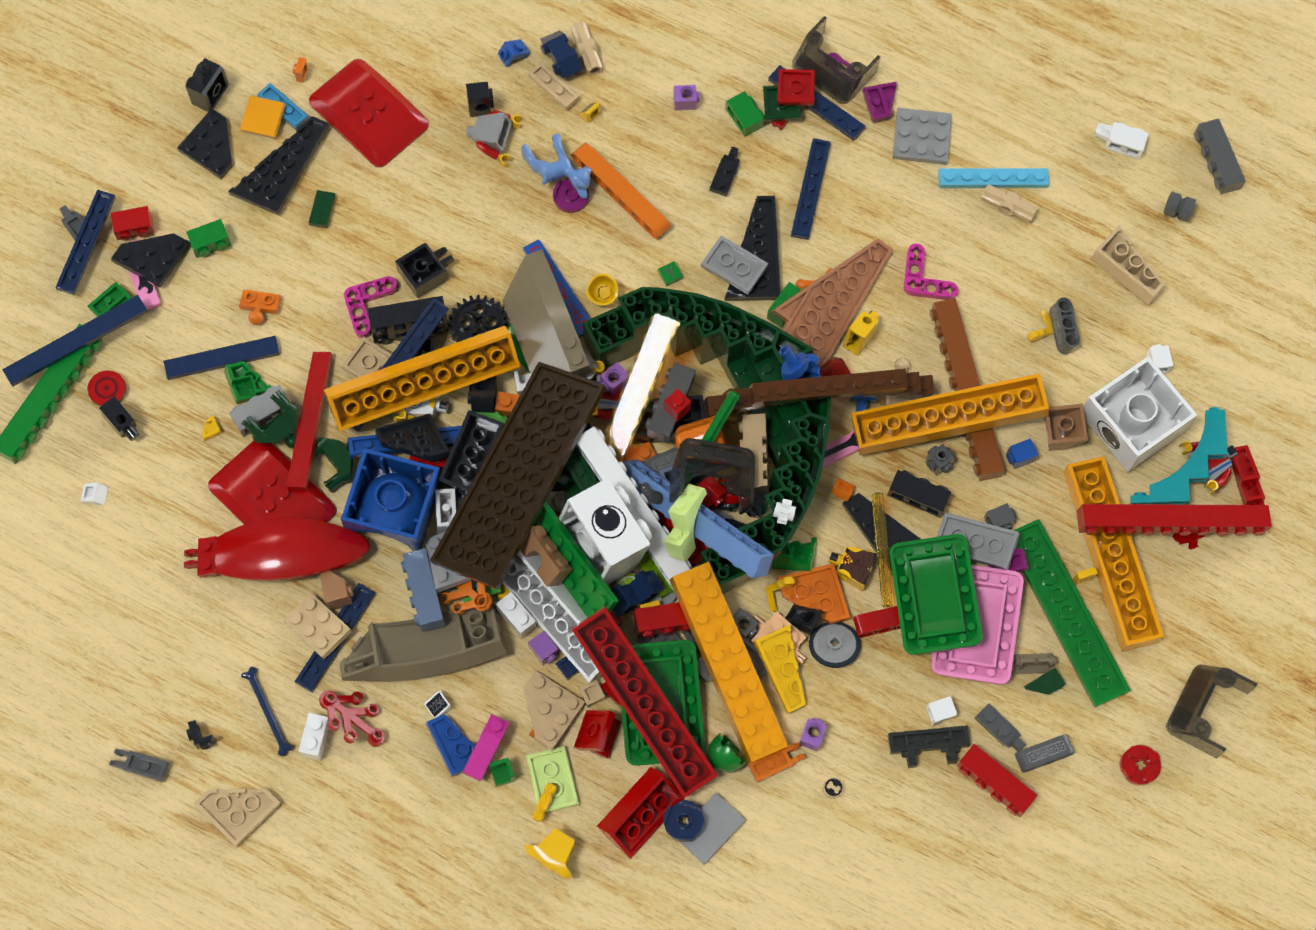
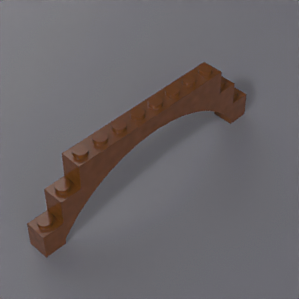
[704,369,935,418]

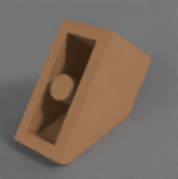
[320,571,354,610]

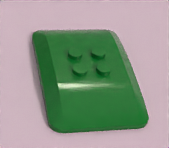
[889,534,983,655]
[621,640,705,766]

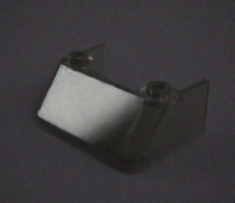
[792,16,881,104]
[669,438,755,515]
[1166,664,1258,759]

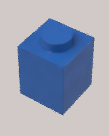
[1006,438,1038,469]

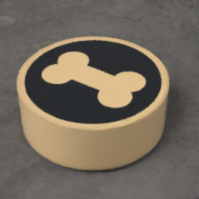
[823,778,844,799]

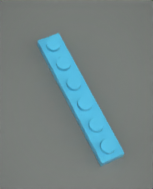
[938,168,1049,188]

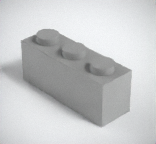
[229,385,290,437]

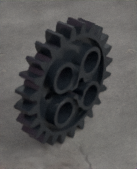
[448,294,509,343]

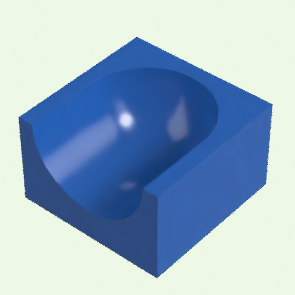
[341,448,442,551]

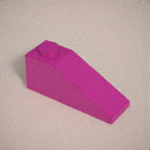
[462,714,509,782]

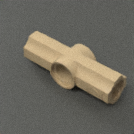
[570,21,603,76]
[981,184,1038,223]

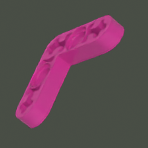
[904,243,958,300]
[344,276,397,338]

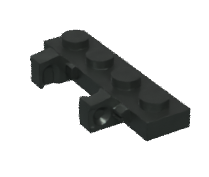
[888,726,970,768]

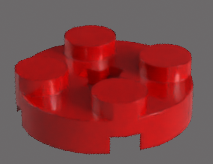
[1120,745,1161,786]

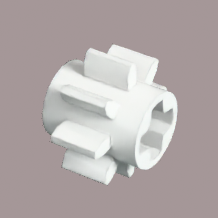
[773,499,796,525]

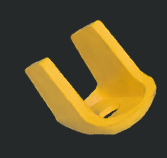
[524,828,575,879]

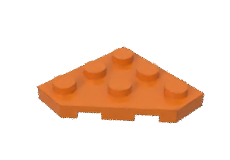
[777,563,850,624]

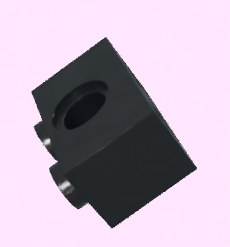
[466,81,494,117]
[467,375,497,413]

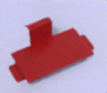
[1172,533,1205,550]

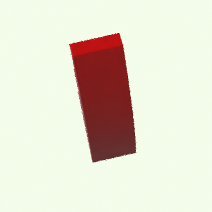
[1230,445,1265,505]

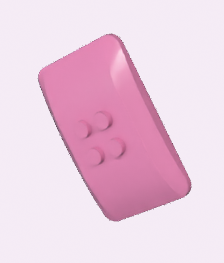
[931,565,1024,685]

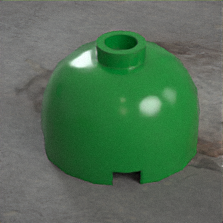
[708,733,747,773]

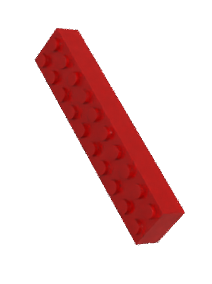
[570,606,718,798]

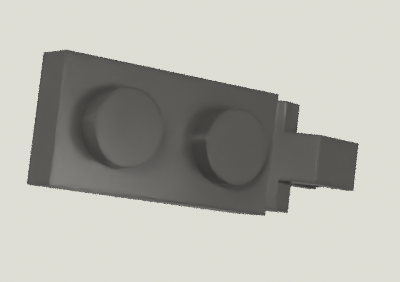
[59,205,100,245]
[975,704,1026,752]

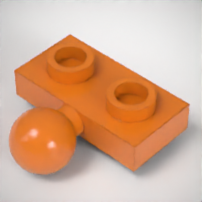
[239,289,281,325]

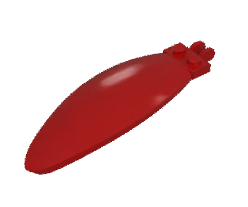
[184,517,370,581]

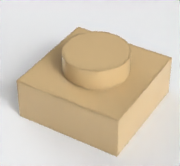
[579,679,605,707]

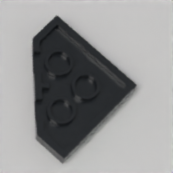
[177,108,233,180]
[111,233,190,288]
[375,413,449,462]

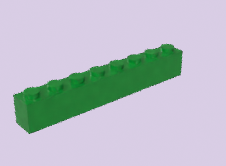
[0,324,102,464]

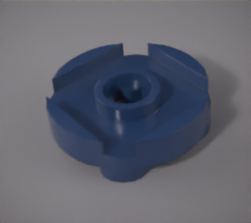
[663,800,705,842]

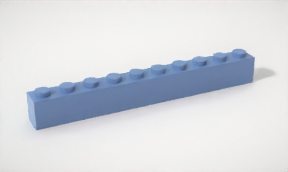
[624,459,774,578]

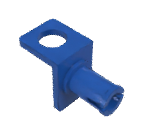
[849,396,877,412]

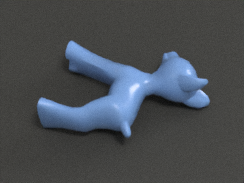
[522,134,592,199]

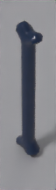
[241,667,294,757]

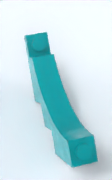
[1130,407,1228,505]

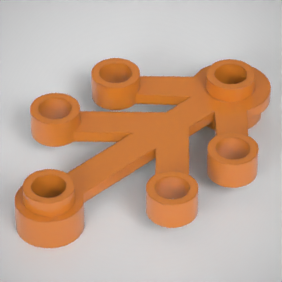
[439,580,492,615]

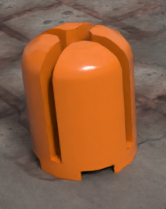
[675,415,728,462]

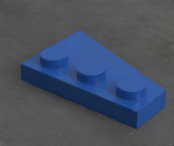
[426,714,475,777]

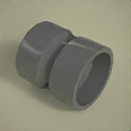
[1163,191,1196,222]

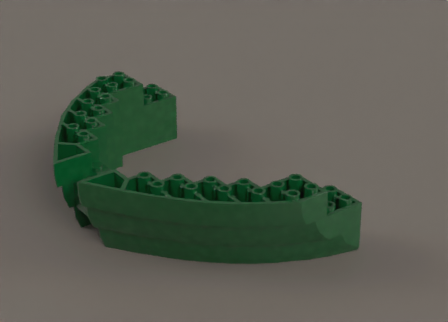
[583,287,831,595]

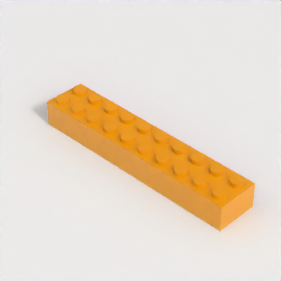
[324,326,520,432]
[851,373,1049,455]
[1063,456,1164,652]
[670,562,788,763]

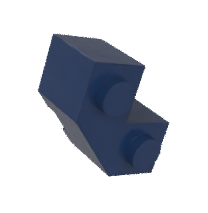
[540,30,583,78]
[611,570,665,617]

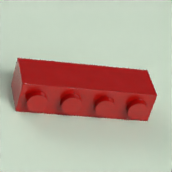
[633,602,691,639]
[957,744,1038,817]

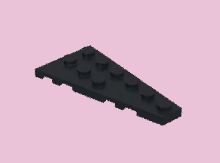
[228,116,329,215]
[724,196,780,301]
[842,493,920,576]

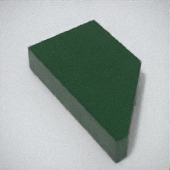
[1023,667,1066,695]

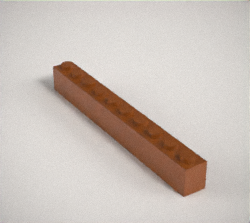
[930,298,1005,481]

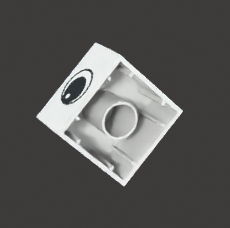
[1084,356,1197,472]
[559,478,652,585]

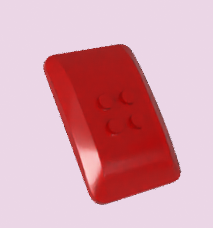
[309,59,429,168]
[208,440,336,525]

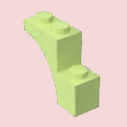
[664,484,707,562]

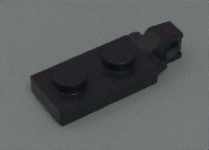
[709,146,740,197]

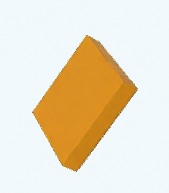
[240,96,285,139]

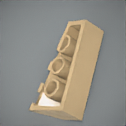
[1091,225,1165,305]
[739,414,770,494]

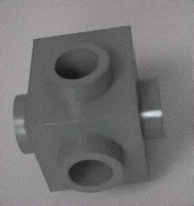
[925,444,955,476]

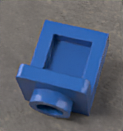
[498,39,530,66]

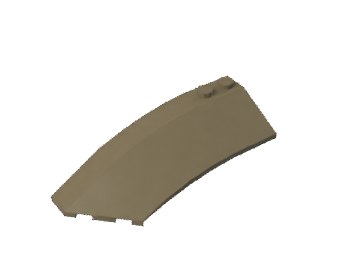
[502,249,592,377]
[340,600,507,682]

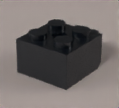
[185,58,229,112]
[395,243,454,298]

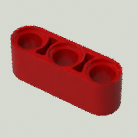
[853,606,901,638]

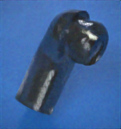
[639,482,663,504]

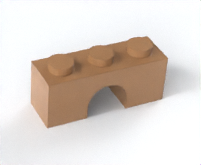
[520,525,572,587]

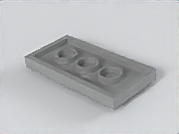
[937,512,1020,570]

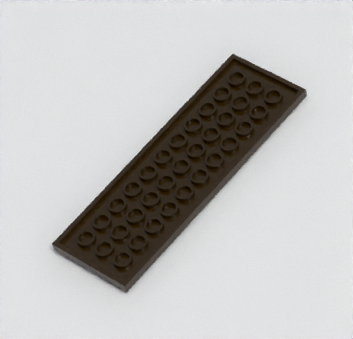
[430,362,606,590]

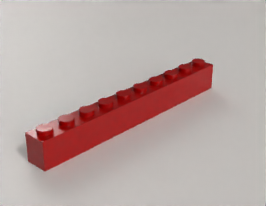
[1076,504,1272,536]

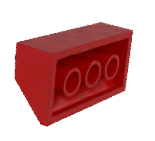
[597,767,684,859]

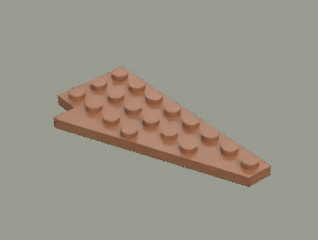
[772,238,893,369]

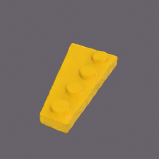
[753,624,806,714]

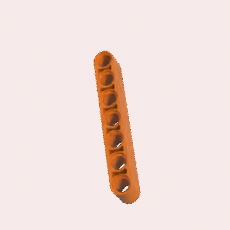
[571,142,671,239]

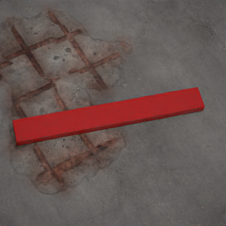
[286,352,333,490]

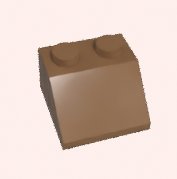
[1044,403,1088,451]

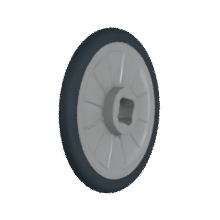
[809,622,860,668]

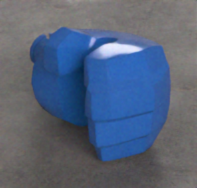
[779,345,821,380]

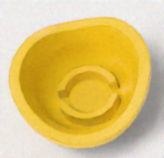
[586,273,619,306]

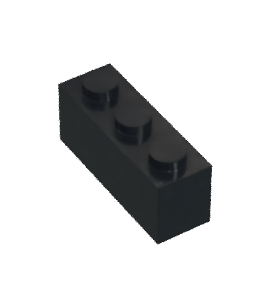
[887,470,951,518]

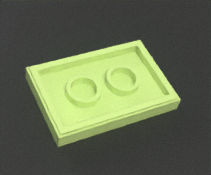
[526,746,579,814]

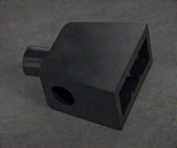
[99,396,140,441]

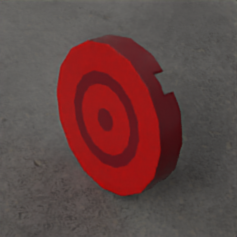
[87,370,127,406]

